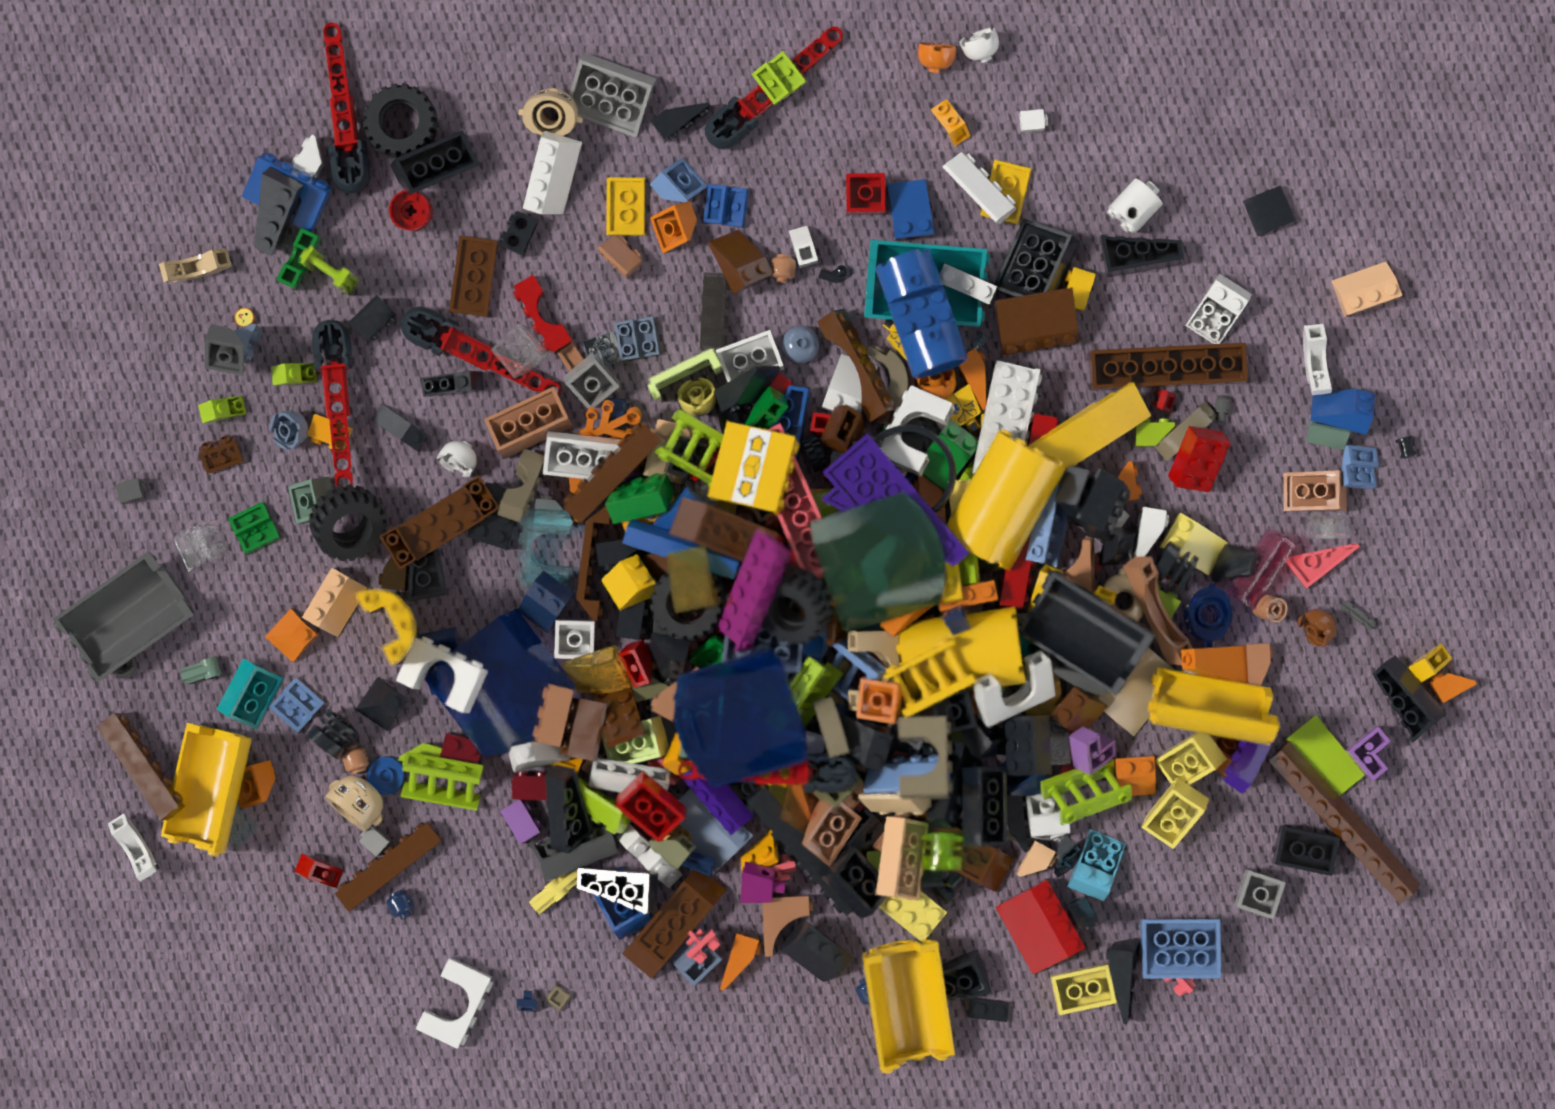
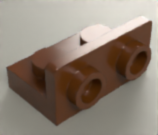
[199,435,244,474]

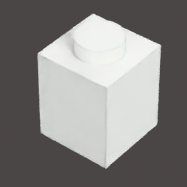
[1019,109,1048,133]

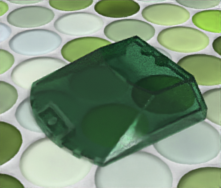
[809,491,946,633]

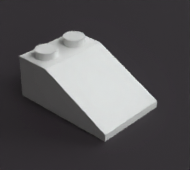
[822,354,877,413]
[1133,507,1169,558]

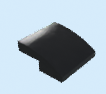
[1243,185,1296,236]

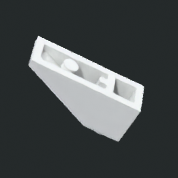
[509,742,570,772]

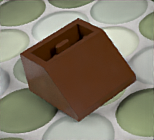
[820,404,866,453]

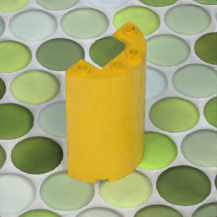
[946,428,1066,570]
[356,590,417,665]
[896,606,1026,699]
[1147,667,1279,745]
[161,723,252,857]
[862,939,955,1073]

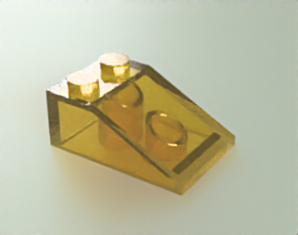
[667,546,717,612]
[562,645,630,693]

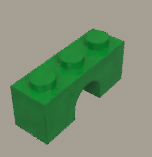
[276,228,321,291]

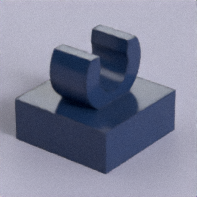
[517,990,538,1012]

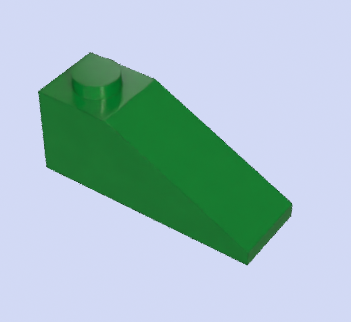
[745,386,788,430]

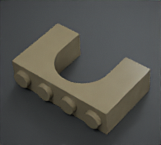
[899,717,952,799]

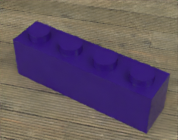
[1223,732,1278,794]
[683,758,754,835]

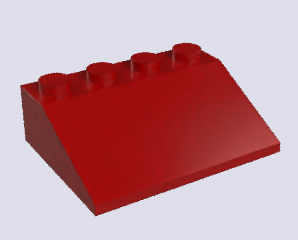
[995,878,1085,975]

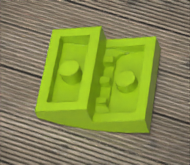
[751,51,807,105]

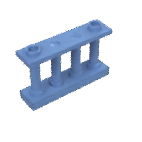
[1026,486,1069,568]
[802,625,887,702]

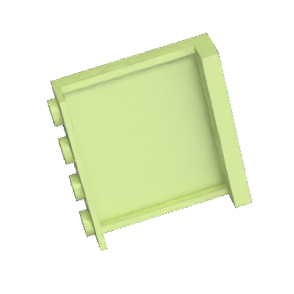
[648,348,722,402]

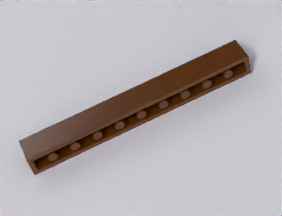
[1269,741,1420,904]

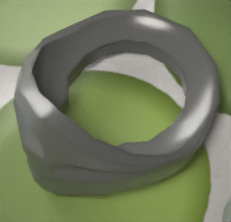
[113,657,136,678]

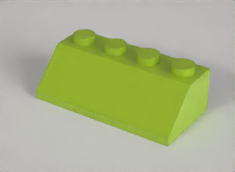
[577,776,631,834]

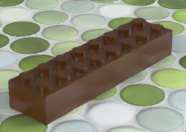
[1089,343,1248,391]

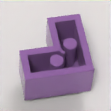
[1069,726,1117,775]
[1345,726,1391,781]

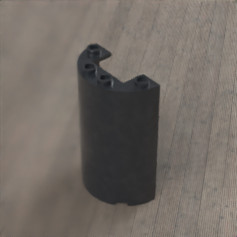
[1018,570,1156,696]

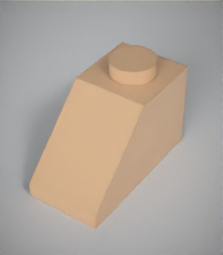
[1016,840,1056,877]

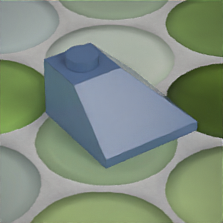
[650,157,708,202]

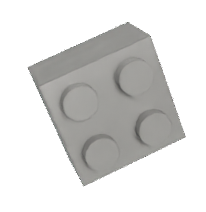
[563,352,620,409]
[1234,869,1286,919]

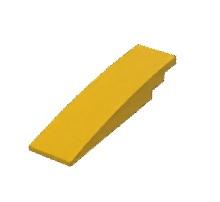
[1027,383,1151,471]

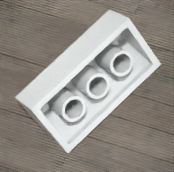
[523,131,582,214]
[942,152,1017,225]
[543,431,621,479]

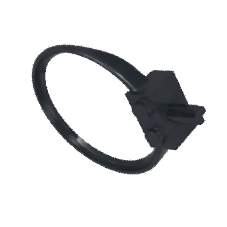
[830,425,956,513]

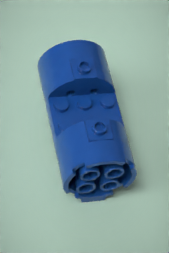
[875,248,968,379]

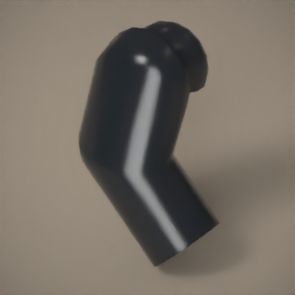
[818,265,847,283]

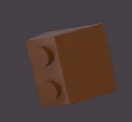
[1051,685,1108,732]

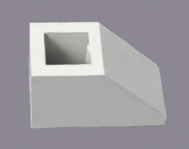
[292,135,324,179]
[789,226,818,268]

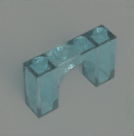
[518,509,571,588]

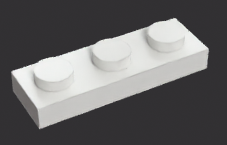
[939,264,998,304]

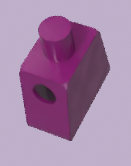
[740,862,786,903]

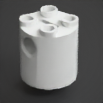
[1107,178,1163,233]

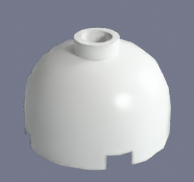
[960,28,999,63]
[437,441,477,477]

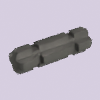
[1341,601,1376,630]

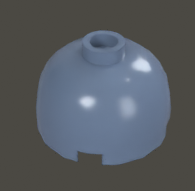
[782,326,820,364]
[270,410,309,450]

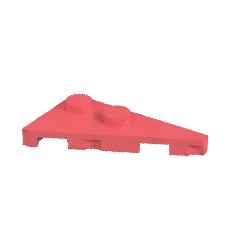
[1283,543,1360,588]

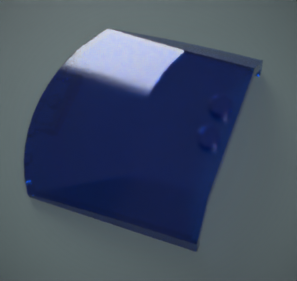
[424,609,576,757]
[673,647,808,788]

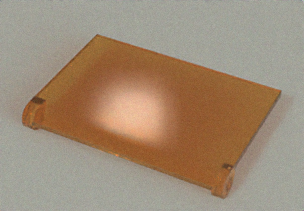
[781,785,815,834]

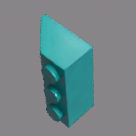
[216,658,284,729]

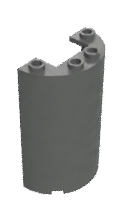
[53,551,194,682]

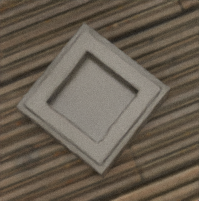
[545,984,572,1011]

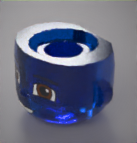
[1183,582,1233,648]

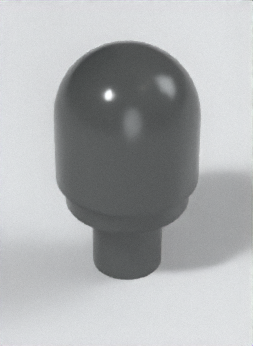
[1214,395,1231,423]

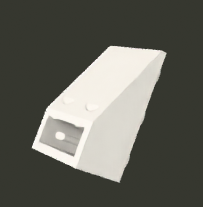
[1186,273,1252,344]

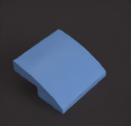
[1342,445,1379,489]
[269,678,324,734]

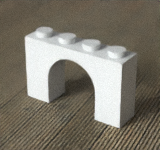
[878,385,955,477]
[396,636,488,713]
[973,651,1055,727]
[416,957,493,1049]

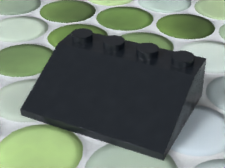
[994,218,1080,298]

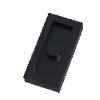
[968,998,1009,1022]

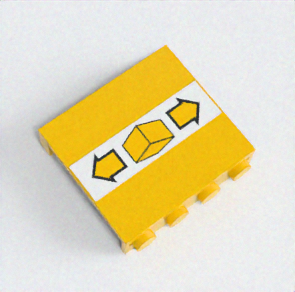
[708,422,799,515]

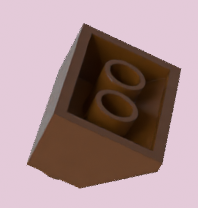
[559,698,607,761]

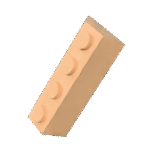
[876,817,929,901]

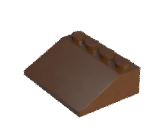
[996,287,1079,355]

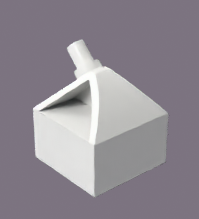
[1026,793,1070,842]

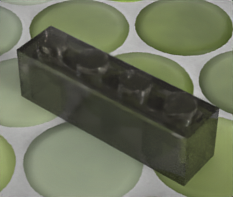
[700,272,730,352]

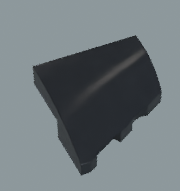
[664,436,709,478]
[1212,544,1261,583]
[1054,834,1082,877]

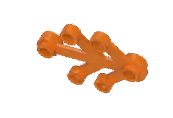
[578,400,642,439]

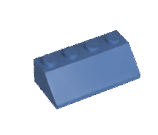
[864,754,951,793]

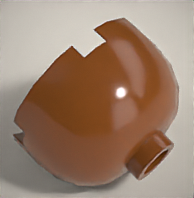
[1298,609,1336,648]

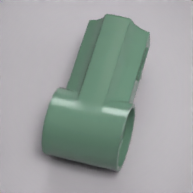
[180,656,222,684]

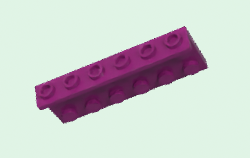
[717,529,791,653]

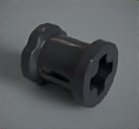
[1395,435,1417,459]

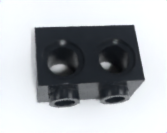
[499,210,539,257]

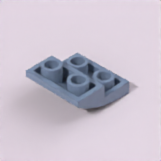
[614,316,661,361]

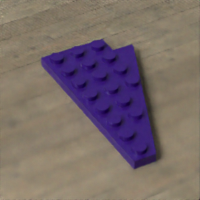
[822,434,969,566]

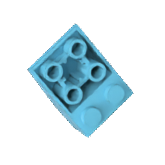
[1067,829,1126,901]

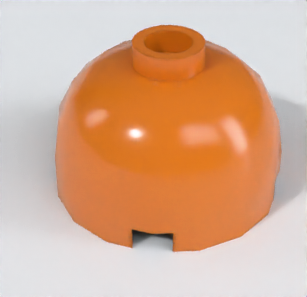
[917,42,956,73]
[917,369,956,399]

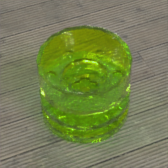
[921,832,963,870]

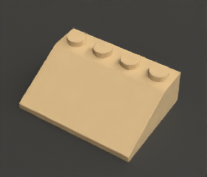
[1095,648,1174,737]

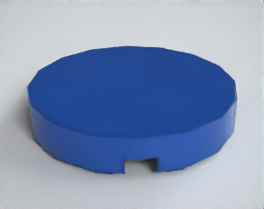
[366,756,406,795]

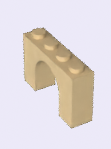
[848,631,900,711]

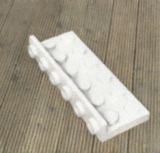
[971,360,1042,474]

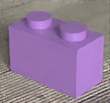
[500,800,542,844]

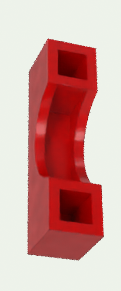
[513,275,573,354]

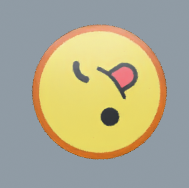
[235,308,255,327]

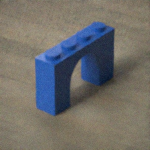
[242,152,332,232]

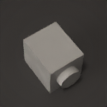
[359,826,391,857]

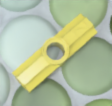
[529,869,578,914]

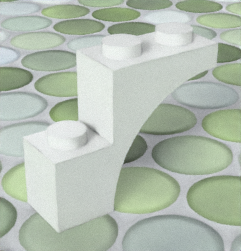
[616,823,683,888]

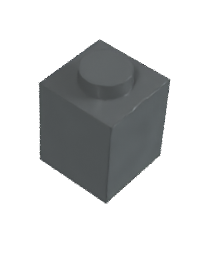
[115,478,147,504]

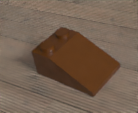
[708,230,773,294]

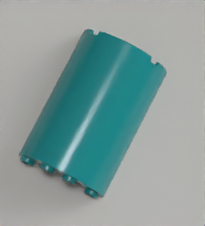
[864,240,990,327]

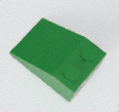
[922,420,979,491]

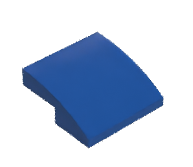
[703,184,749,228]

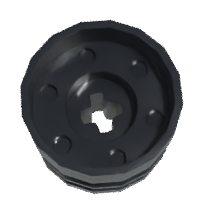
[1155,541,1199,592]
[307,709,359,760]

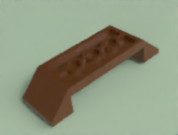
[379,475,499,569]
[669,497,787,562]
[576,506,612,621]
[909,811,1014,892]
[622,870,726,979]

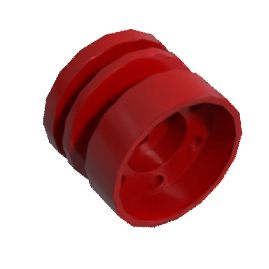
[389,190,433,231]

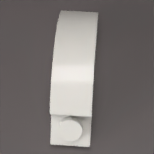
[1303,324,1332,395]
[108,813,156,882]

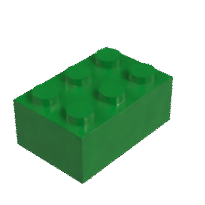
[605,473,675,524]

